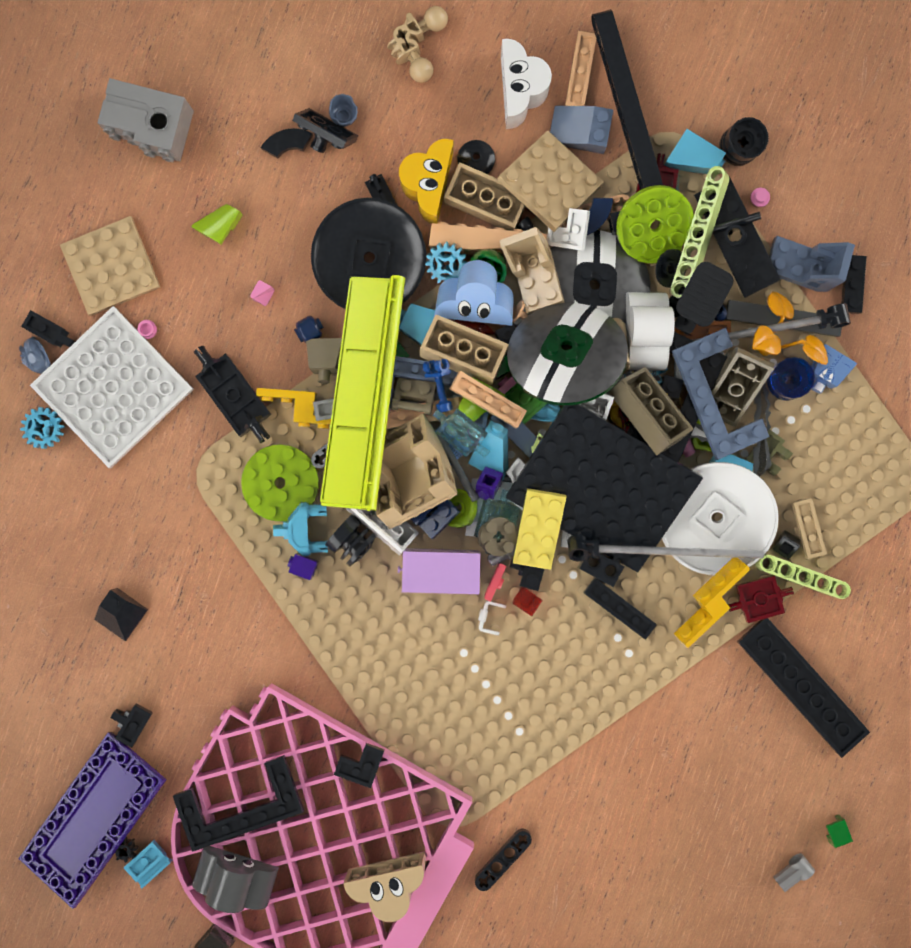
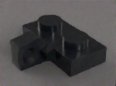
[510,560,544,591]
[110,703,153,748]

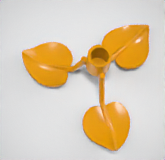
[752,291,828,365]

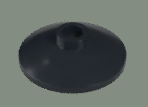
[457,140,495,174]
[655,249,686,288]

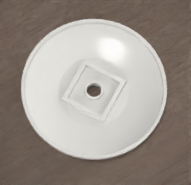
[662,462,778,575]

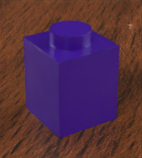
[287,553,319,580]

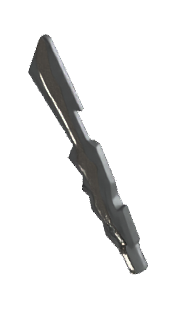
[753,383,772,477]

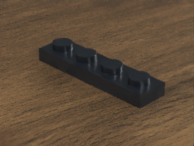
[583,577,657,640]

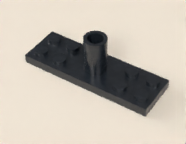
[694,176,781,298]

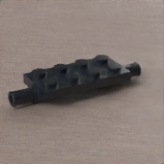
[194,346,271,443]

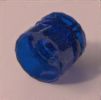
[766,357,815,401]

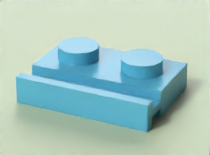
[123,840,173,888]

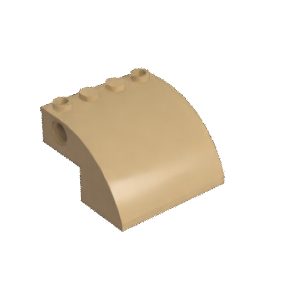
[376,414,457,529]

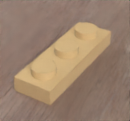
[791,498,827,559]

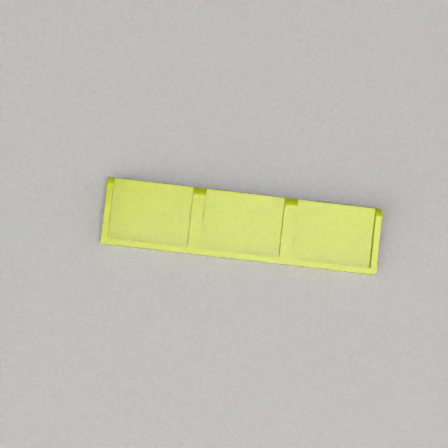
[320,275,405,511]

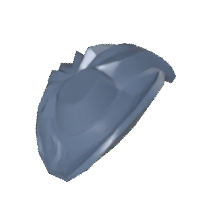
[19,337,51,374]

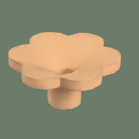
[512,300,528,323]

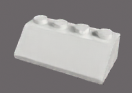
[346,508,419,556]

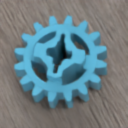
[425,242,467,283]
[20,407,65,449]

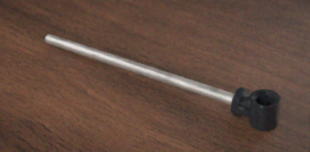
[693,303,851,341]
[567,534,764,562]

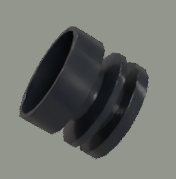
[719,117,769,166]
[325,515,377,567]

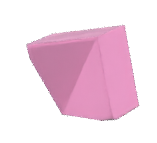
[250,280,275,306]

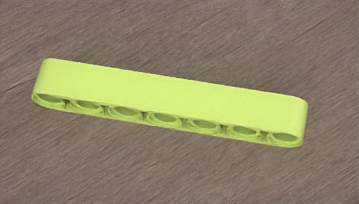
[671,166,729,299]

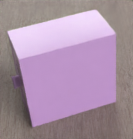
[398,548,480,594]

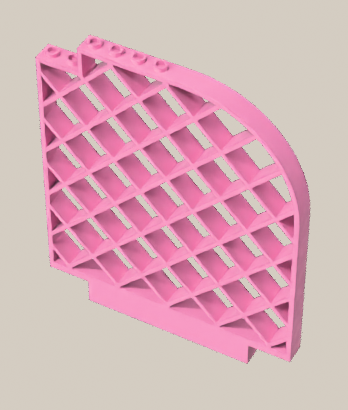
[171,683,474,948]

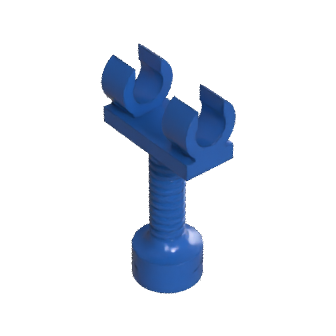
[423,359,453,413]

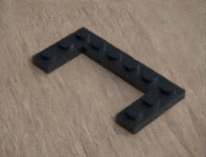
[627,332,727,462]
[173,755,304,852]

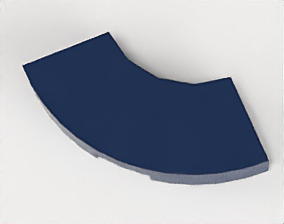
[587,198,613,235]

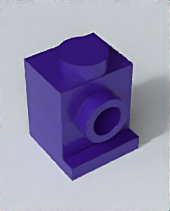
[475,467,503,500]

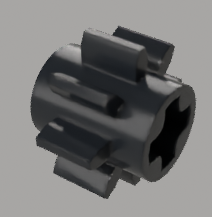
[115,836,139,863]

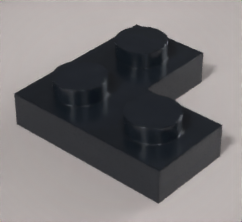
[334,743,385,788]

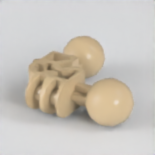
[387,6,448,83]

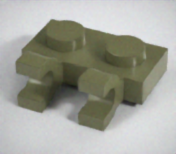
[745,429,793,476]

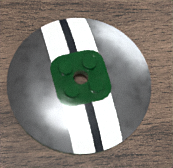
[507,303,628,405]

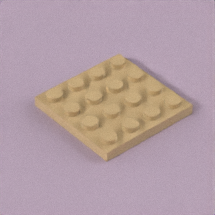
[497,131,604,232]
[60,216,161,316]

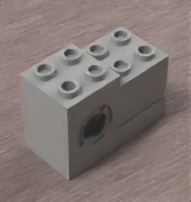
[97,78,194,162]

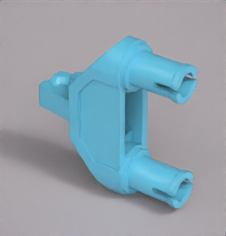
[273,502,328,556]

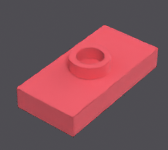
[484,562,506,602]

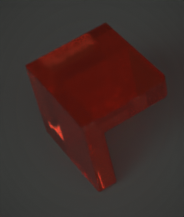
[512,587,543,616]

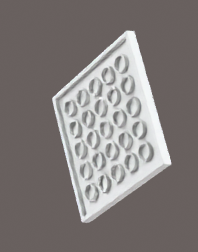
[30,306,194,468]

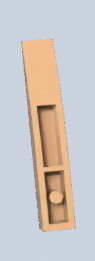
[429,222,547,255]

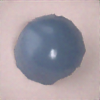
[329,94,358,127]

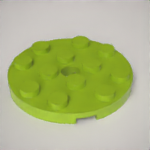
[616,185,694,263]
[241,444,319,521]

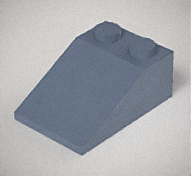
[550,106,613,154]

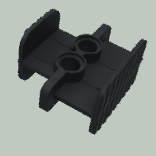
[674,262,734,334]

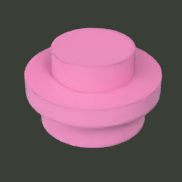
[750,188,770,207]
[137,320,157,339]

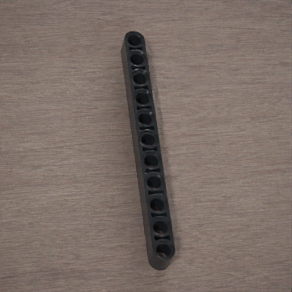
[591,9,663,190]

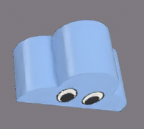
[434,260,514,326]

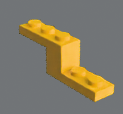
[256,388,331,429]
[674,558,750,648]

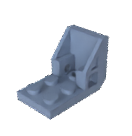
[769,236,855,292]

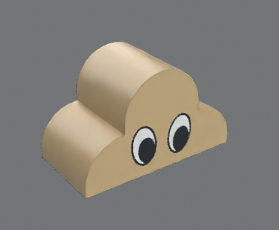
[343,852,426,922]

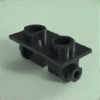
[365,174,398,206]

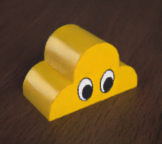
[399,139,454,224]

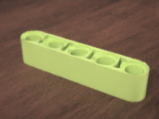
[755,554,851,599]

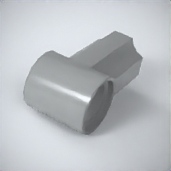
[773,853,815,892]

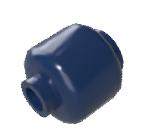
[294,315,324,343]

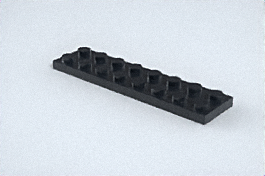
[737,618,870,758]

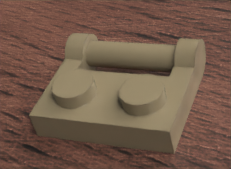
[391,378,437,415]

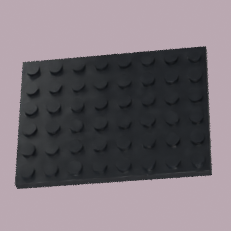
[506,404,703,573]

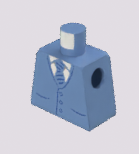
[808,344,857,394]

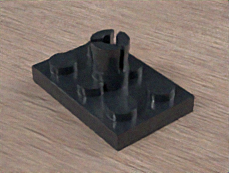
[292,108,359,153]

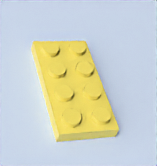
[513,488,566,570]

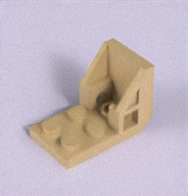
[499,227,565,315]

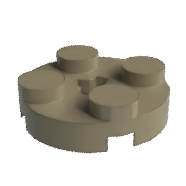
[478,517,517,556]

